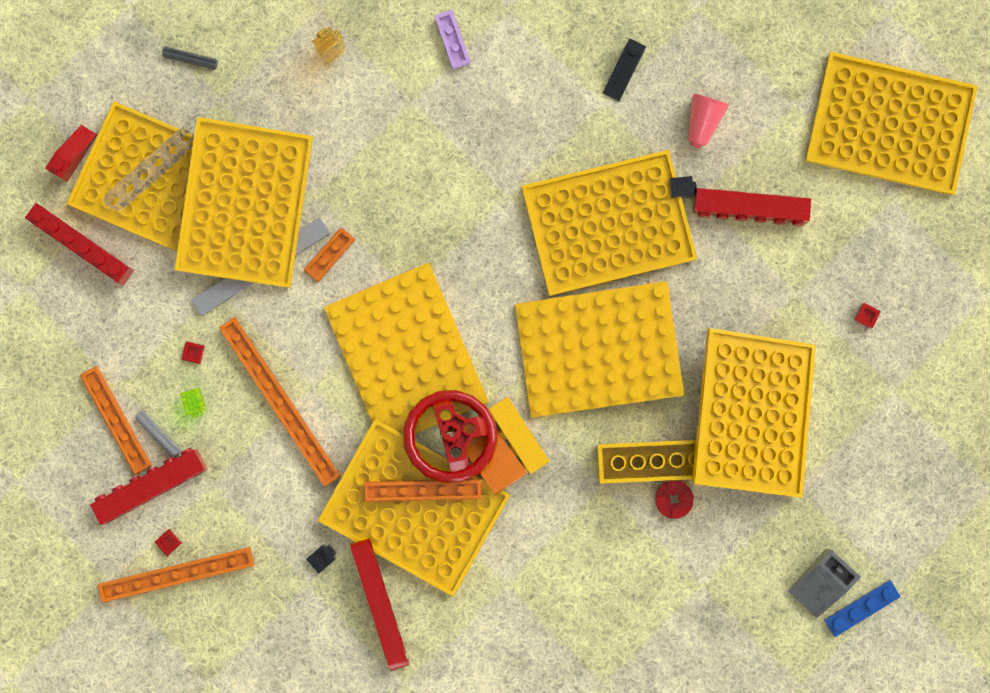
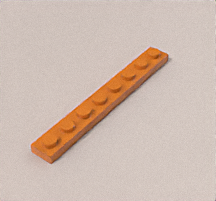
[98,547,255,603]

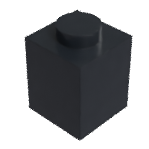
[669,176,697,199]

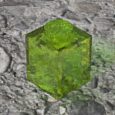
[180,388,208,418]

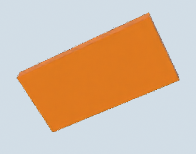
[451,415,527,496]

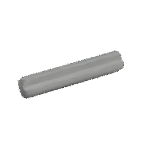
[135,411,181,457]

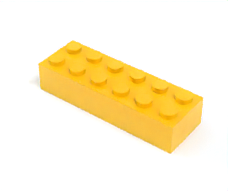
[596,440,696,484]

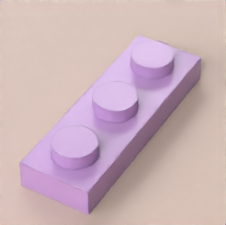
[434,10,471,70]

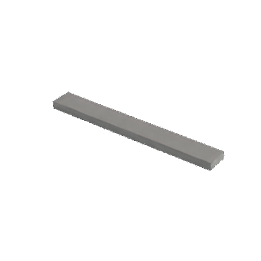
[191,217,330,316]

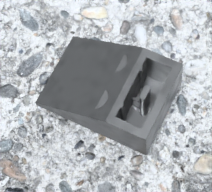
[788,548,861,618]

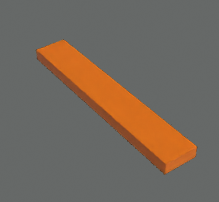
[80,366,152,475]
[364,479,481,502]

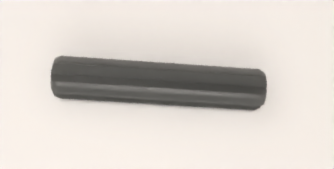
[162,46,218,70]

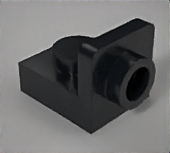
[306,544,337,574]

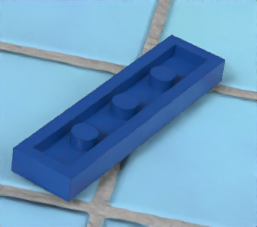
[824,580,901,637]

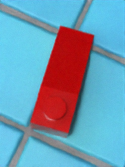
[45,125,97,182]

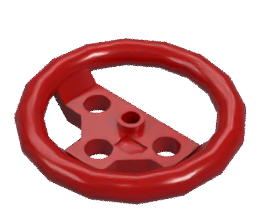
[403,390,498,483]

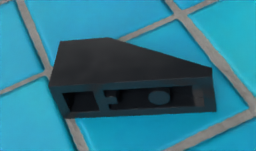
[603,38,646,101]

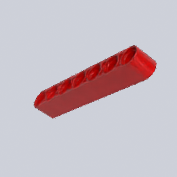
[350,538,410,671]

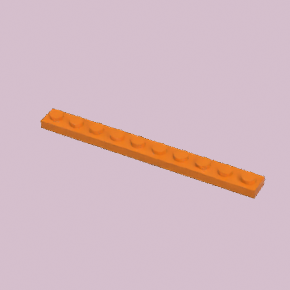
[219,317,341,487]

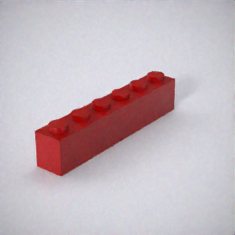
[693,188,812,227]
[25,203,134,286]
[90,448,208,525]

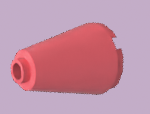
[688,94,729,149]

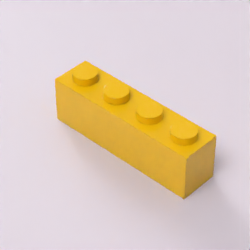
[489,396,550,474]

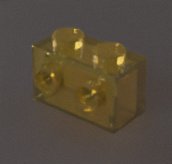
[312,27,345,65]

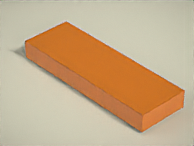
[304,227,356,283]

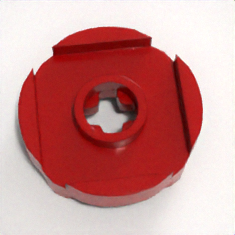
[655,480,694,519]

